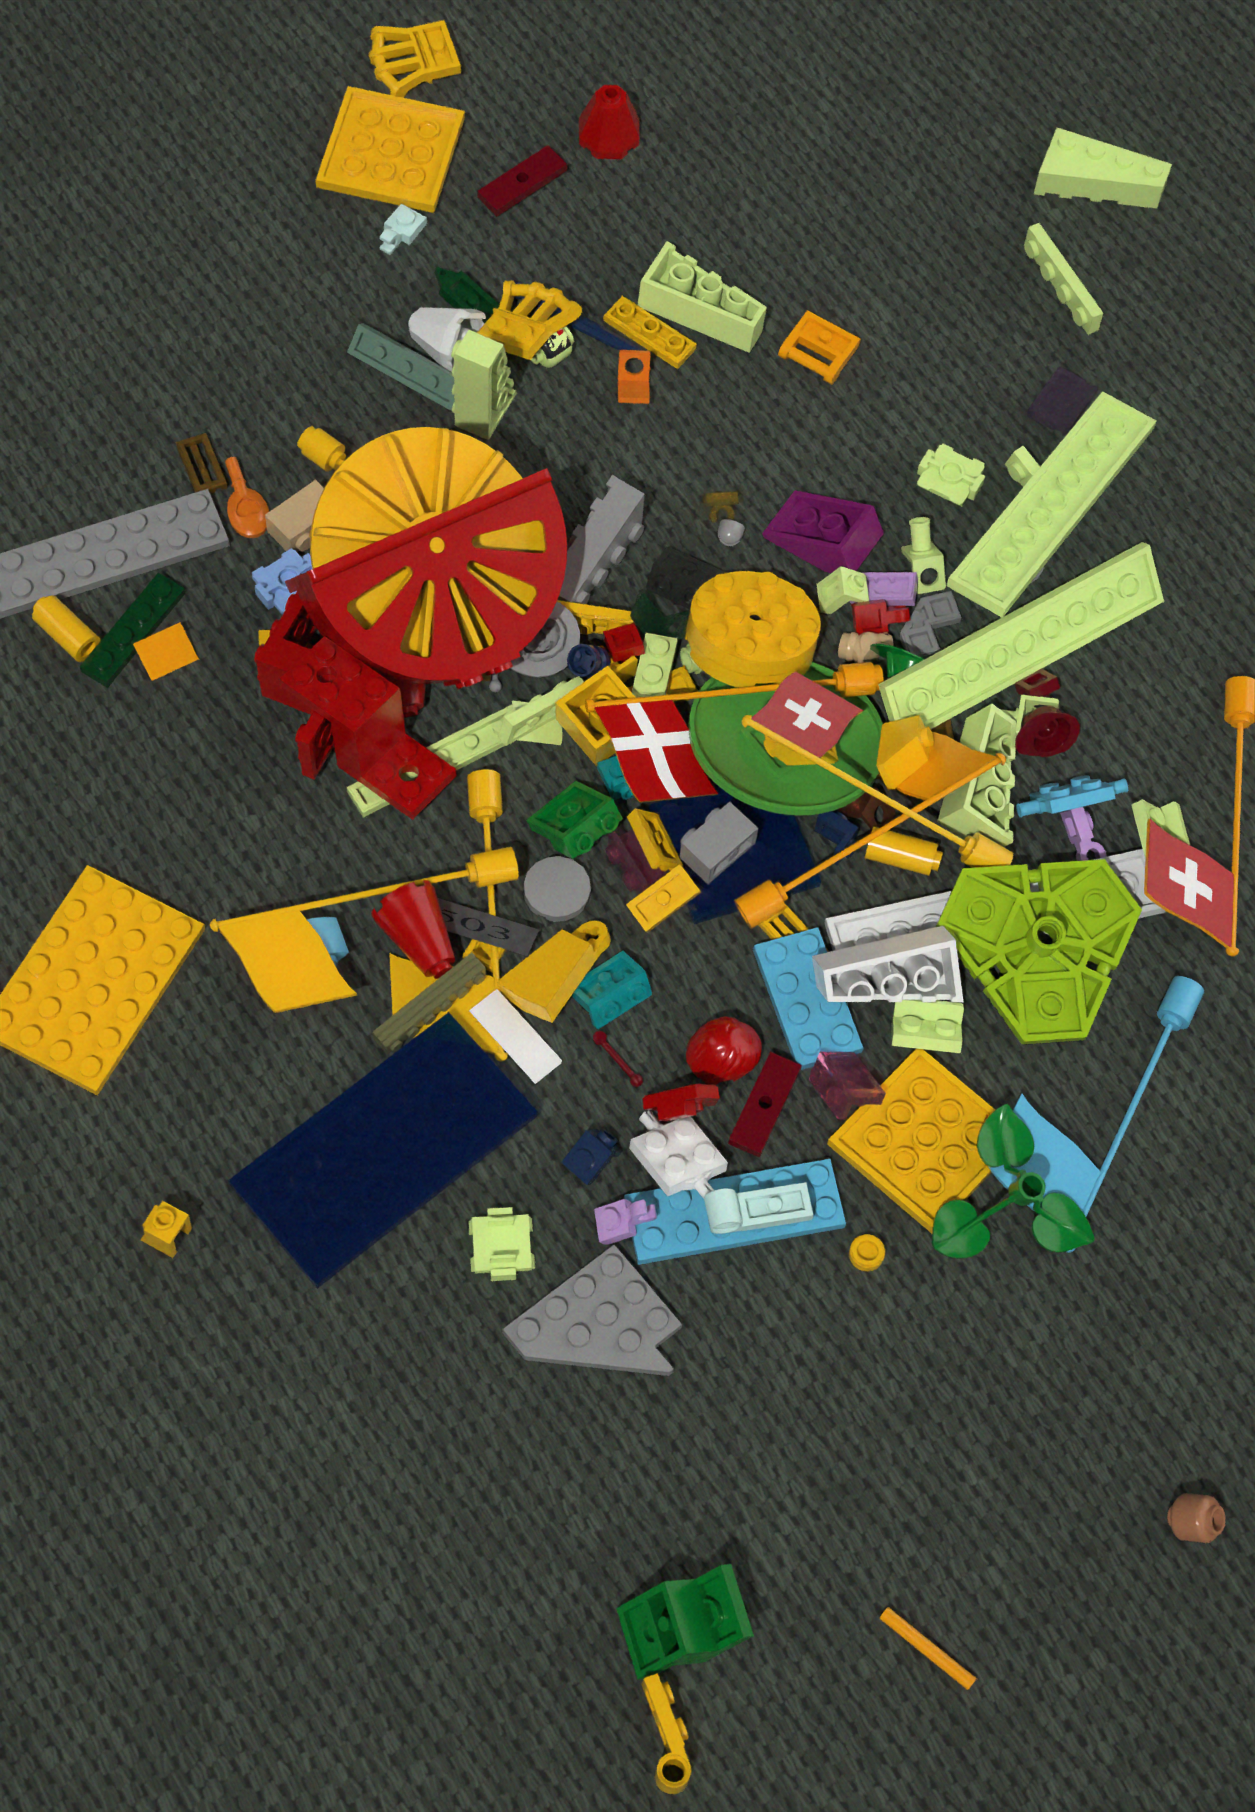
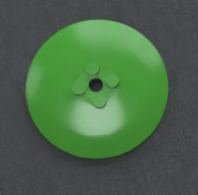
[688,662,883,816]

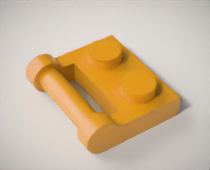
[778,310,860,385]

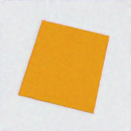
[133,622,199,681]

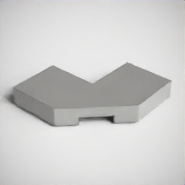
[899,591,962,659]

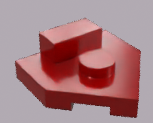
[642,1084,719,1121]

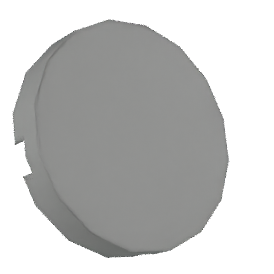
[523,856,591,922]

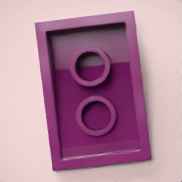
[762,490,884,573]

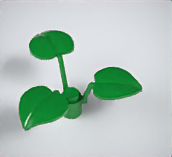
[932,1104,1095,1259]

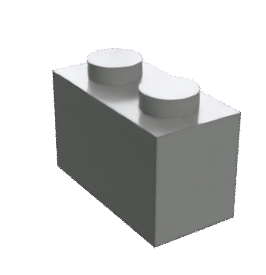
[680,802,758,884]

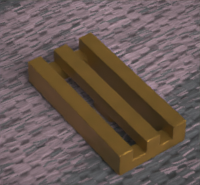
[176,433,227,494]

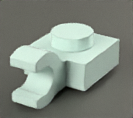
[380,204,427,255]

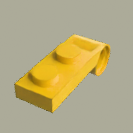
[642,1673,691,1794]

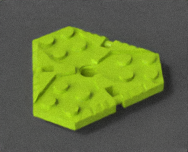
[936,859,1142,1044]

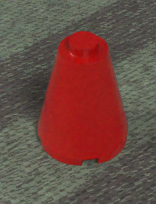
[371,880,455,979]

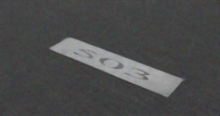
[438,898,539,956]

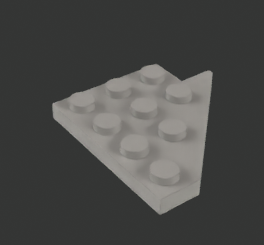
[502,1245,682,1376]

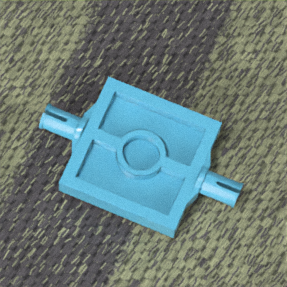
[1016,776,1128,817]

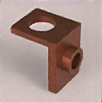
[832,787,896,830]

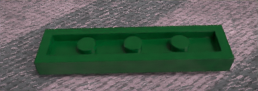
[80,573,185,688]

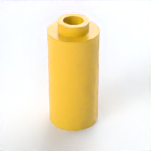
[32,595,101,662]
[865,826,943,876]

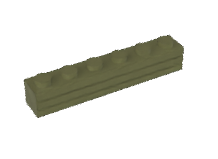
[372,952,486,1055]

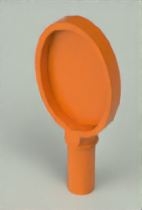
[225,457,269,538]

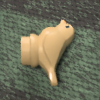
[838,632,893,663]

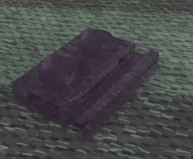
[1027,366,1098,437]

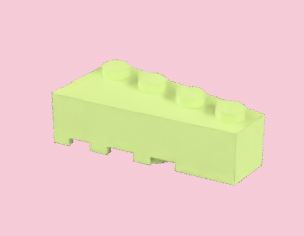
[1034,128,1172,208]
[638,241,767,353]

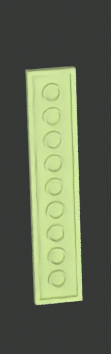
[946,391,1156,618]
[878,542,1164,729]

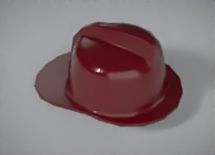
[1015,706,1080,757]

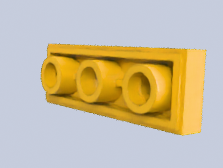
[603,295,697,369]
[557,600,635,635]

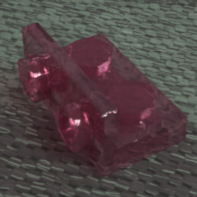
[605,829,670,895]
[809,1051,886,1120]

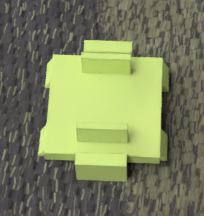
[917,443,985,507]
[468,1207,535,1281]

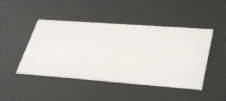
[469,989,562,1084]

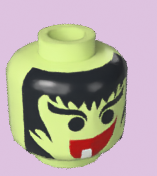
[531,326,574,368]

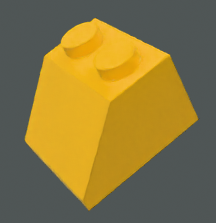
[555,666,636,767]

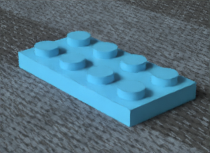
[753,927,863,1070]

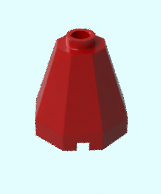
[579,85,640,159]

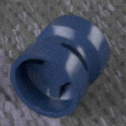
[567,644,611,678]

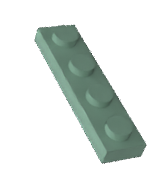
[347,323,454,411]

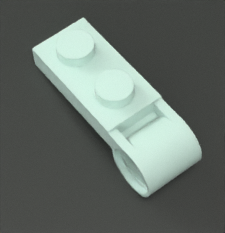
[704,1182,813,1234]

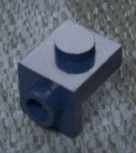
[814,811,859,866]
[561,1128,622,1185]

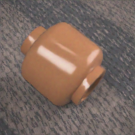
[1167,1493,1226,1543]

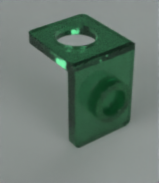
[630,593,689,640]

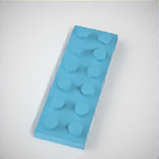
[624,1159,846,1265]

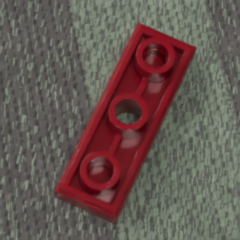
[477,145,567,217]
[728,1052,802,1158]

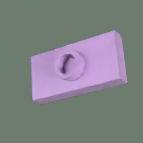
[850,572,918,606]

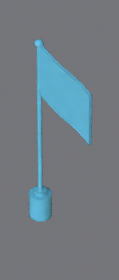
[988,976,1204,1253]

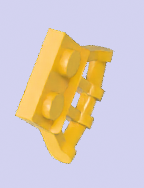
[368,20,461,98]
[477,280,582,360]

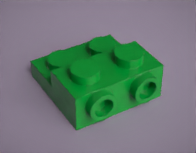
[526,781,623,859]

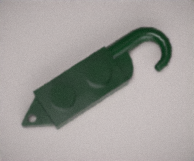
[434,267,500,323]

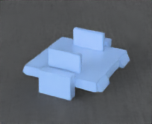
[252,548,312,615]

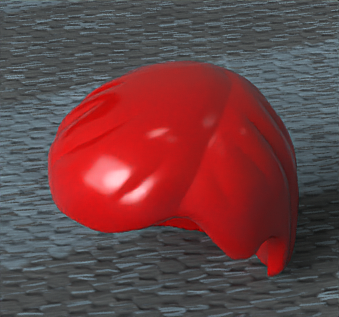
[686,1016,762,1085]

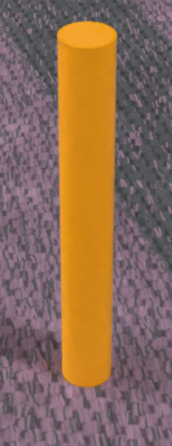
[879,1607,977,1690]

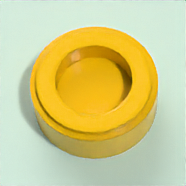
[849,1234,885,1271]

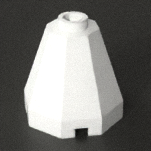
[408,307,486,372]

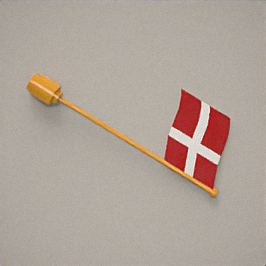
[585,662,884,803]

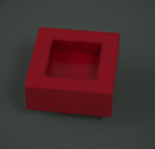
[1014,669,1060,697]

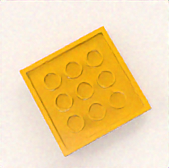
[316,86,465,213]
[827,1048,995,1234]

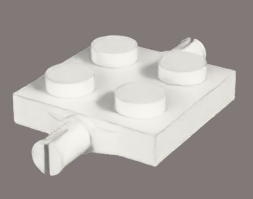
[629,1110,728,1199]

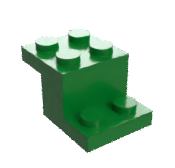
[616,1564,754,1680]

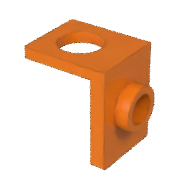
[618,350,650,404]

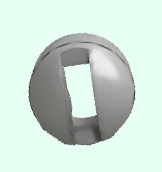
[717,519,745,546]

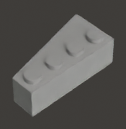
[558,475,645,604]

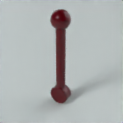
[593,1031,643,1087]

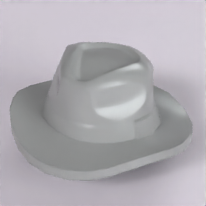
[511,602,580,678]

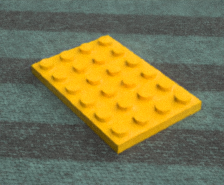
[0,865,205,1096]

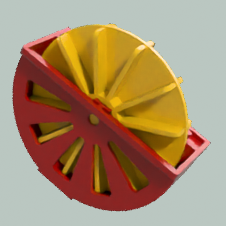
[285,427,567,689]

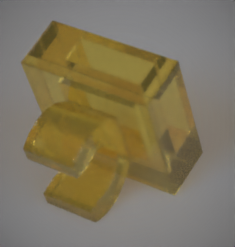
[703,491,739,522]

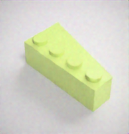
[451,330,517,440]
[938,704,1016,847]

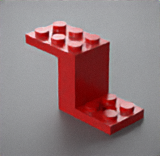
[254,592,336,780]
[279,636,457,820]

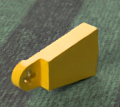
[496,921,611,1023]

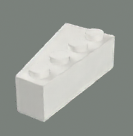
[812,926,963,1002]

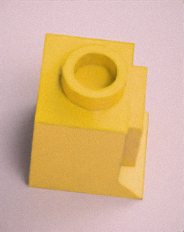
[141,1201,192,1258]

